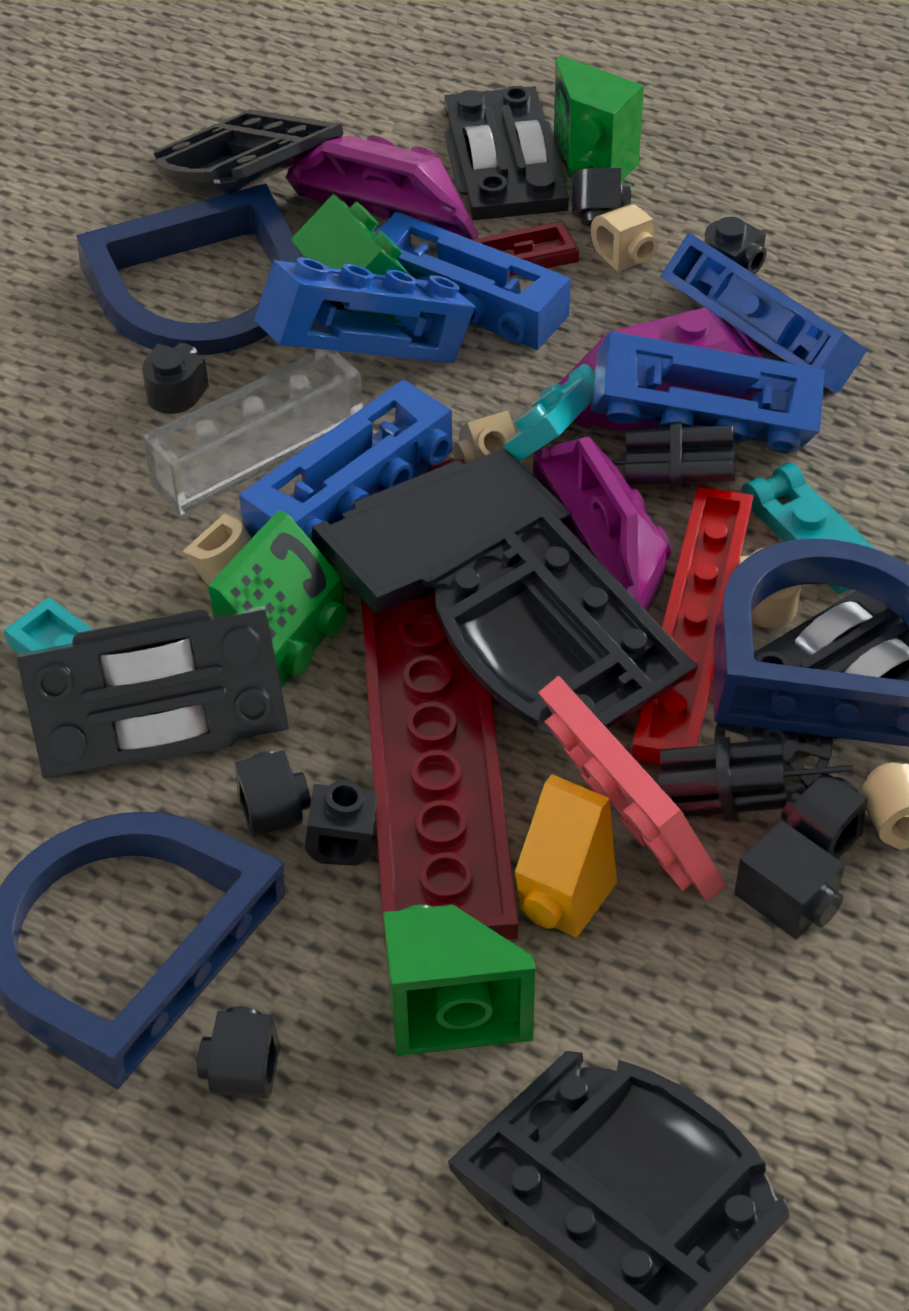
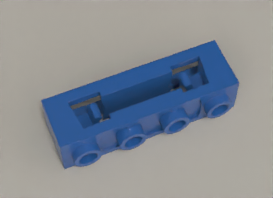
[375,212,570,350]
[660,232,868,393]
[254,257,475,363]
[591,331,825,452]
[239,379,453,541]

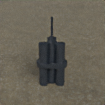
[610,421,735,489]
[658,737,853,820]

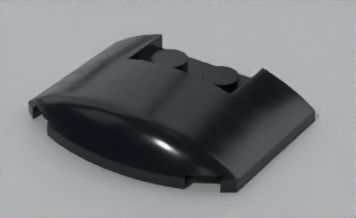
[154,109,344,198]
[430,503,698,735]
[448,1051,789,1311]

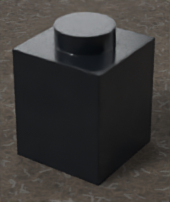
[734,820,845,940]

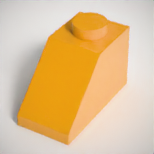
[515,774,617,938]

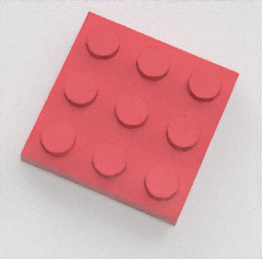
[538,676,727,901]

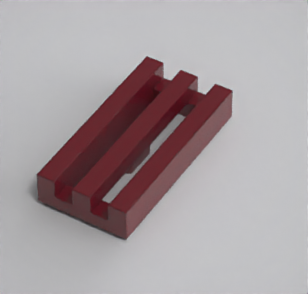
[472,221,579,276]

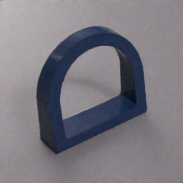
[76,183,301,355]
[714,539,909,747]
[0,812,285,1090]

